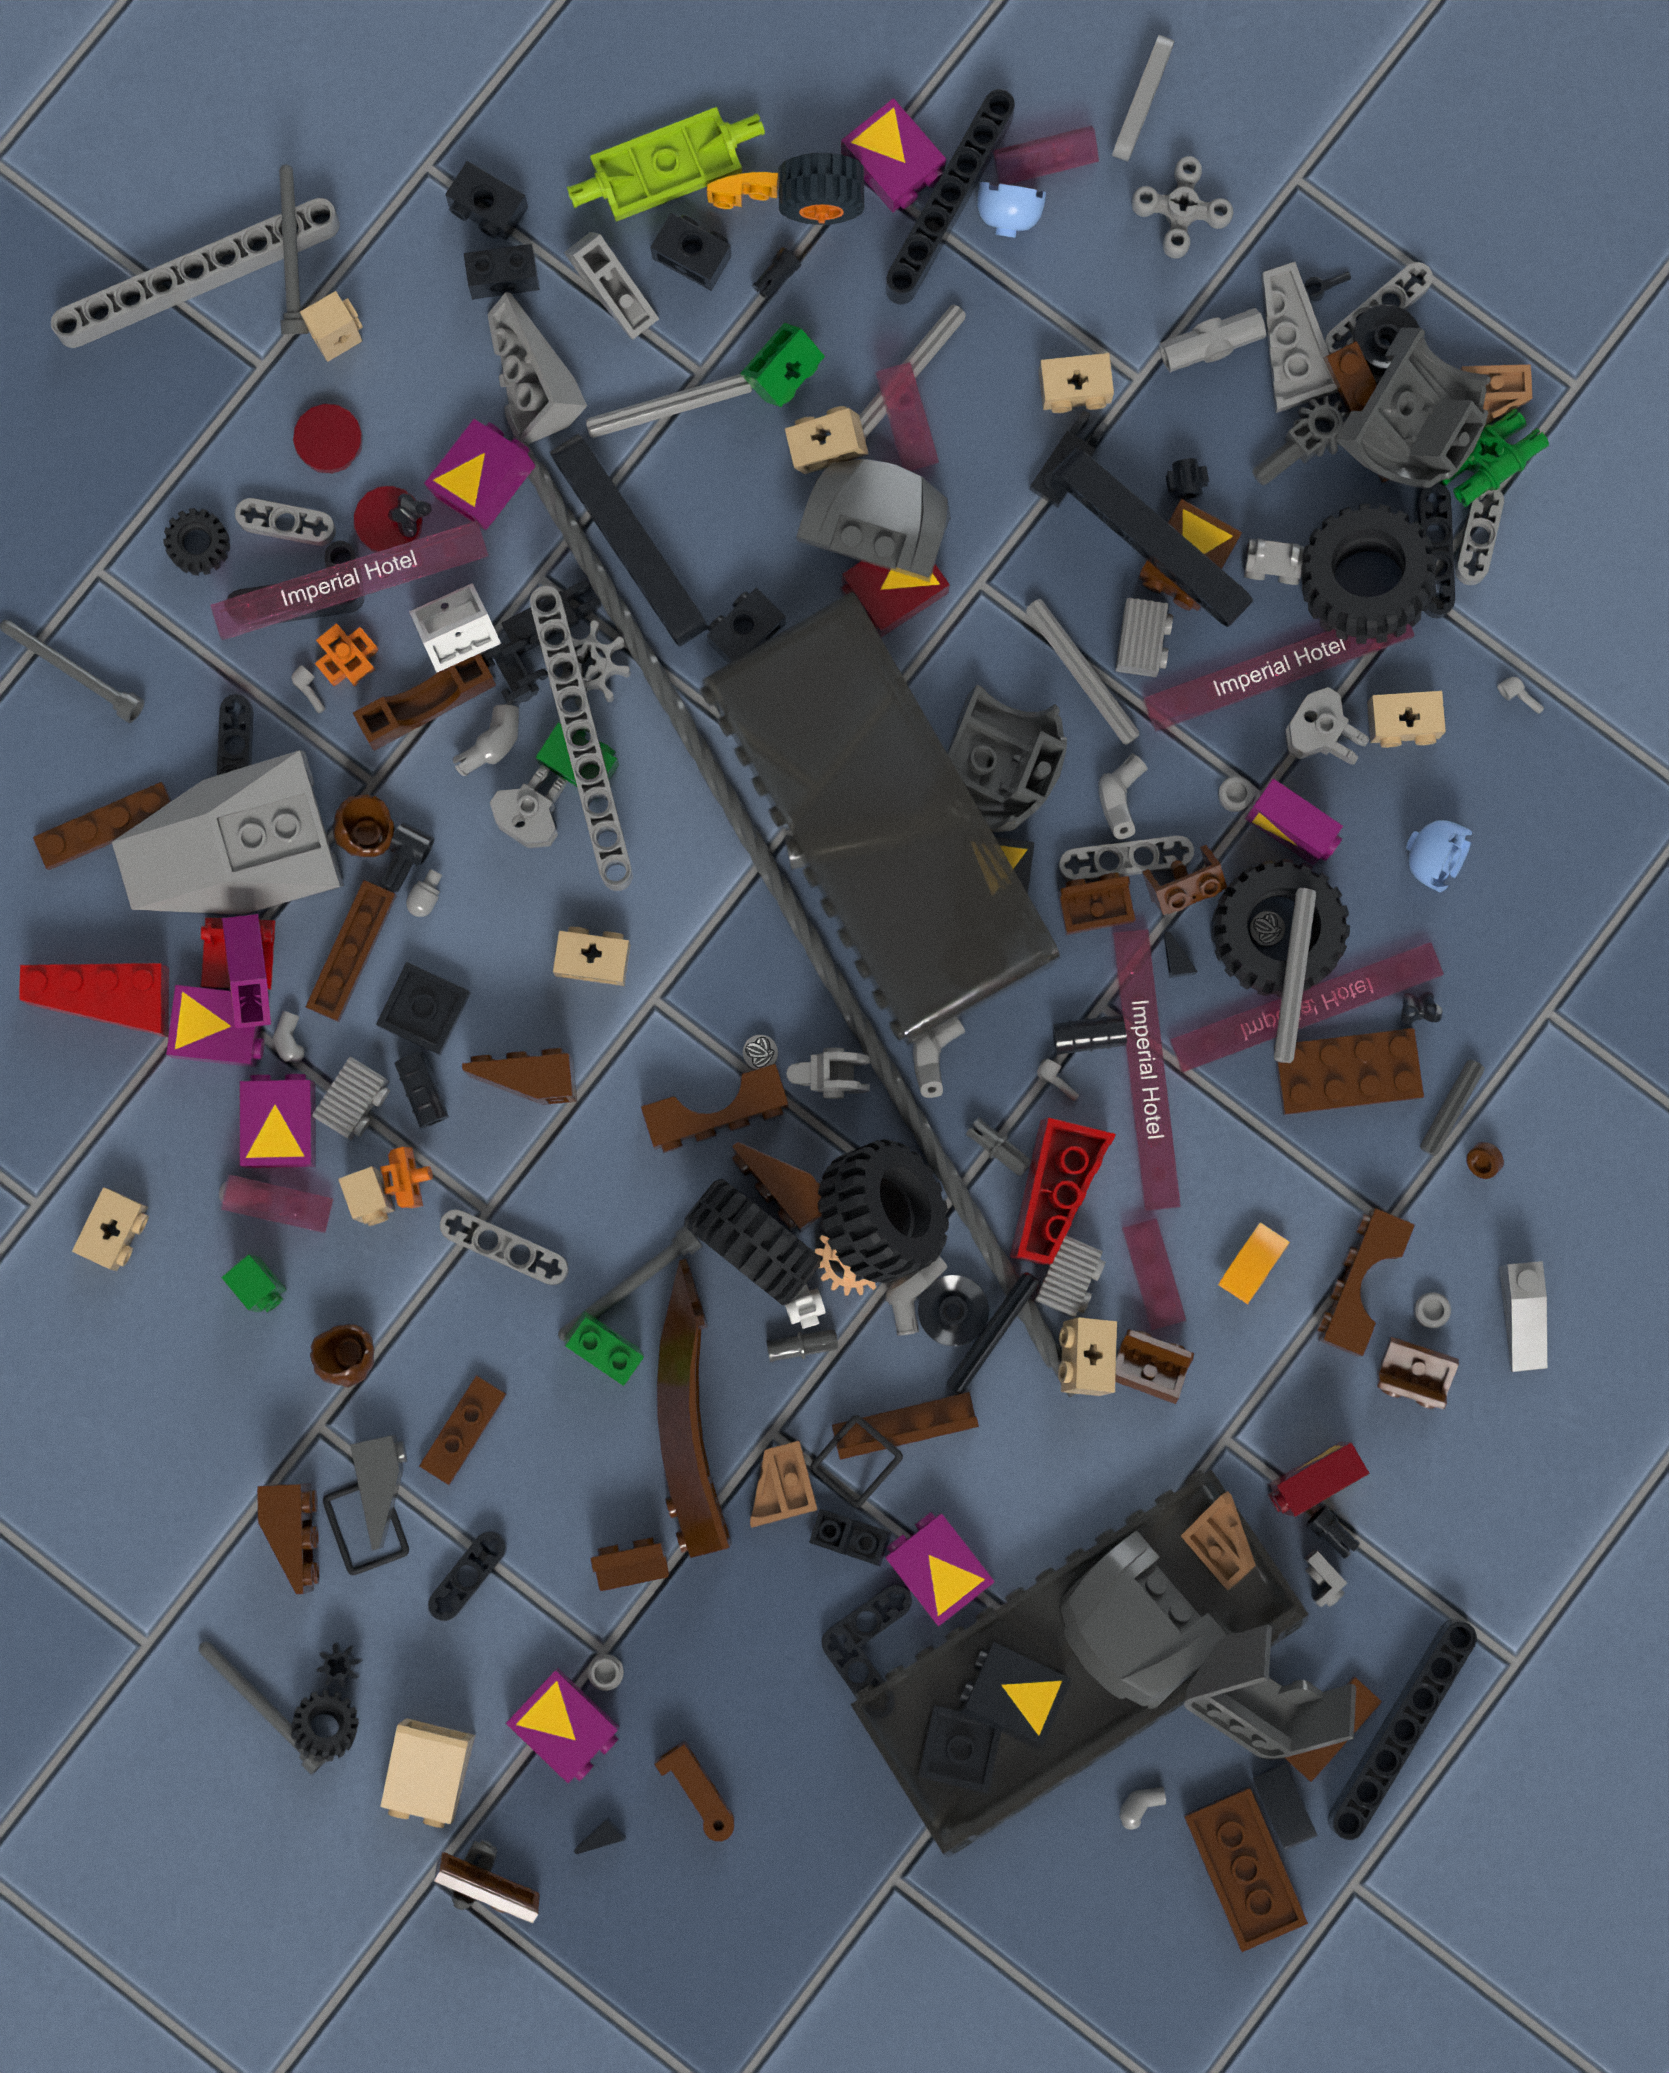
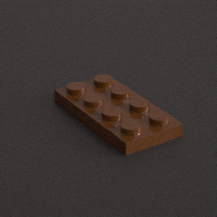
[1274,1028,1424,1115]
[1183,1787,1308,1952]

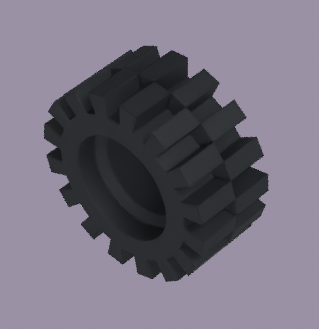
[163,508,230,576]
[291,1690,359,1762]

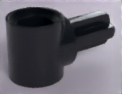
[381,822,435,892]

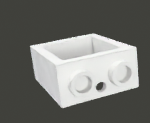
[409,583,501,672]

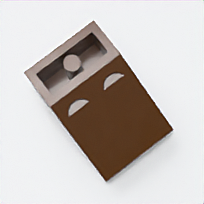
[462,1048,577,1105]
[732,1142,822,1232]
[257,1483,320,1594]

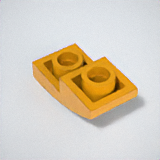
[707,172,779,209]
[1218,1223,1290,1304]

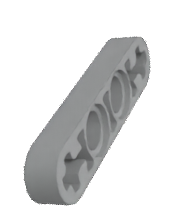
[1112,35,1175,162]
[1325,262,1433,354]
[1058,836,1194,881]
[440,1210,569,1285]

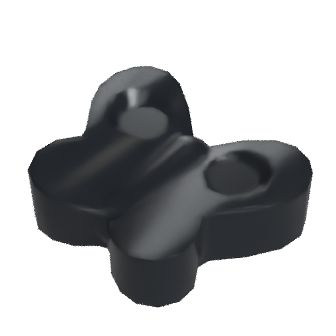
[388,494,432,538]
[1401,992,1443,1024]

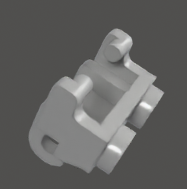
[1244,538,1304,585]

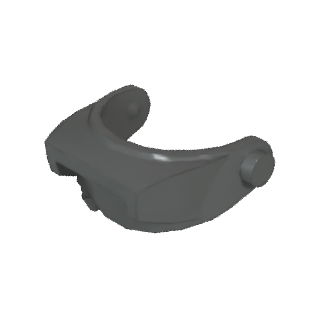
[452,1840,497,1910]

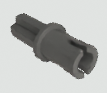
[966,1117,1032,1176]
[766,1329,838,1363]

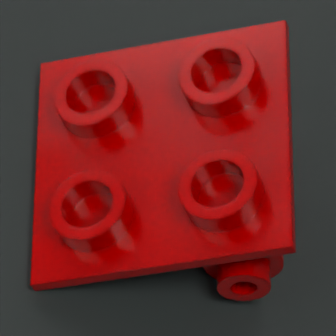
[201,917,276,990]

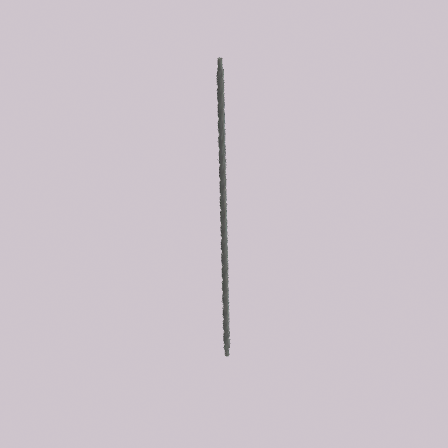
[510,434,1075,1398]

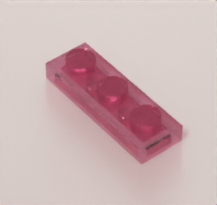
[1122,1218,1186,1330]

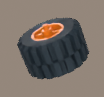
[778,153,865,225]

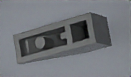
[350,1435,407,1550]

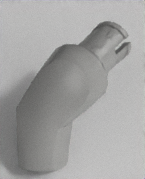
[453,704,519,776]
[1098,753,1148,839]
[913,1014,965,1098]
[886,1256,947,1336]

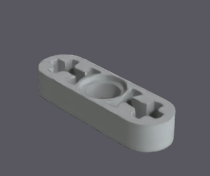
[1455,489,1504,585]
[235,498,336,546]

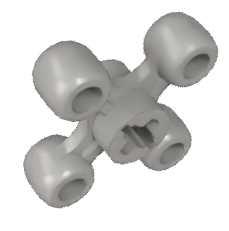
[1131,156,1233,259]

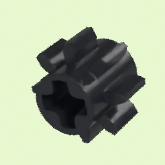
[1165,458,1209,499]
[316,1642,363,1688]

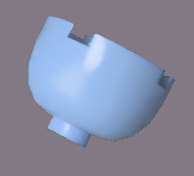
[977,182,1046,238]
[1406,820,1472,892]

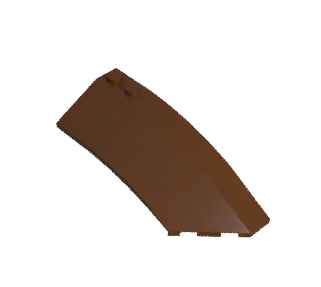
[657,1258,732,1558]

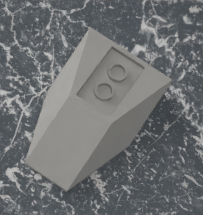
[112,750,344,915]

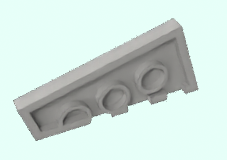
[1261,262,1339,413]

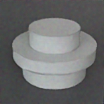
[588,1654,624,1691]

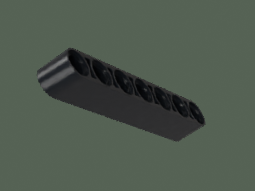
[886,89,1015,305]
[549,433,708,647]
[1052,447,1253,627]
[1328,1619,1477,1840]

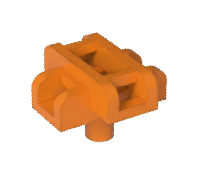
[315,623,378,686]
[380,1147,433,1208]

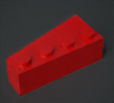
[1010,1117,1116,1265]

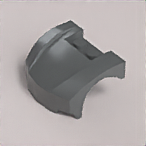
[1335,328,1491,488]
[796,459,951,582]
[920,685,1067,832]
[1060,1530,1227,1709]

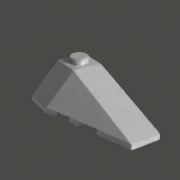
[487,292,587,444]

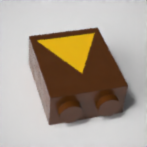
[1138,499,1242,611]

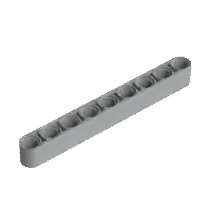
[51,198,340,348]
[530,586,633,891]

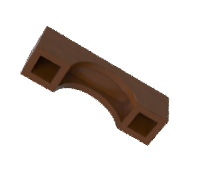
[353,653,496,751]
[641,1064,789,1153]
[1317,1208,1415,1357]

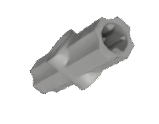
[1159,308,1266,373]

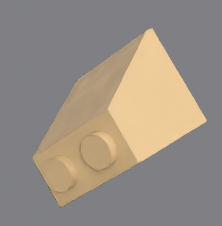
[380,1718,475,1828]

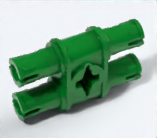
[1438,409,1549,507]

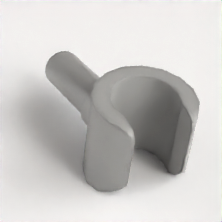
[291,665,326,714]
[1497,677,1544,714]
[1037,1059,1079,1101]

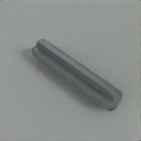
[1420,1059,1485,1156]

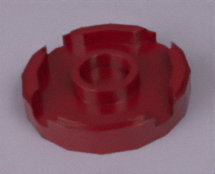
[293,404,363,474]
[354,486,423,555]

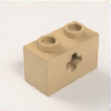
[300,291,363,362]
[1039,353,1114,413]
[785,406,868,474]
[1367,691,1446,748]
[553,927,631,986]
[338,1166,395,1226]
[72,1187,149,1271]
[1058,1317,1117,1396]

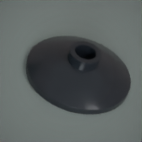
[1353,304,1420,370]
[918,1275,989,1346]

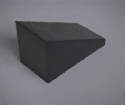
[1163,932,1198,978]
[574,1818,626,1854]

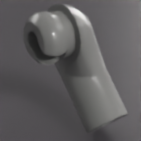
[273,1011,305,1063]
[1119,1787,1166,1830]

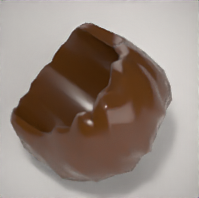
[331,794,395,858]
[310,1324,375,1388]

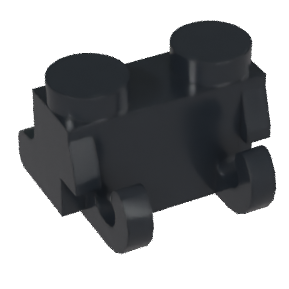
[481,638,548,705]

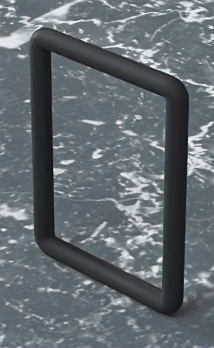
[811,1415,903,1508]
[323,1483,409,1575]

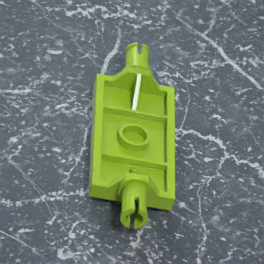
[566,107,765,222]

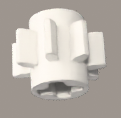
[785,1284,826,1329]

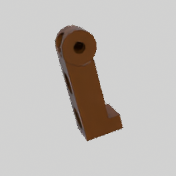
[654,1740,734,1841]

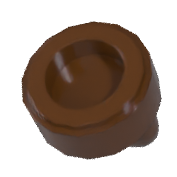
[1466,1142,1504,1179]

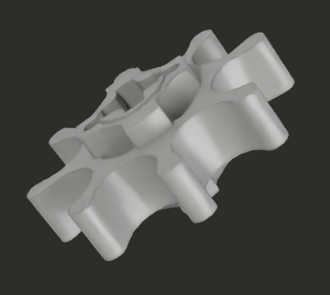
[550,620,631,708]

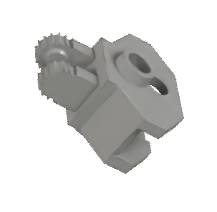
[1285,687,1369,764]
[490,765,567,848]
[786,1048,870,1099]

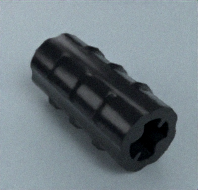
[1052,1015,1127,1055]
[394,1051,449,1128]

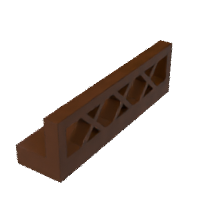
[832,1392,979,1460]

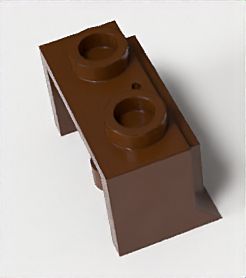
[1142,845,1227,915]

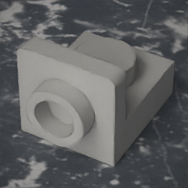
[1304,1549,1347,1607]

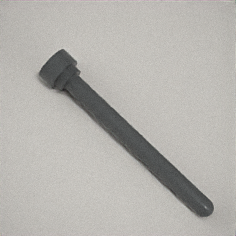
[279,164,309,334]
[0,620,145,723]
[558,1226,703,1341]
[198,1641,327,1775]

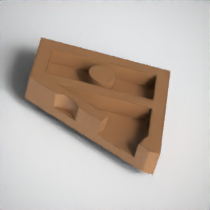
[750,1440,818,1528]
[1181,1491,1256,1591]

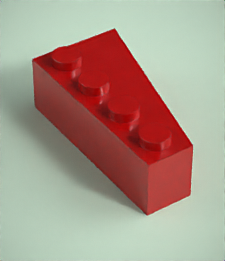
[19,963,169,1038]

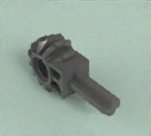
[1252,396,1350,486]

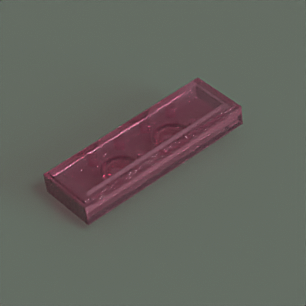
[993,125,1099,185]
[876,362,939,471]
[220,1175,333,1233]

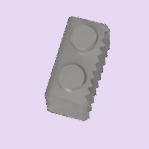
[1115,598,1173,677]
[312,1056,390,1141]
[1034,1236,1106,1317]

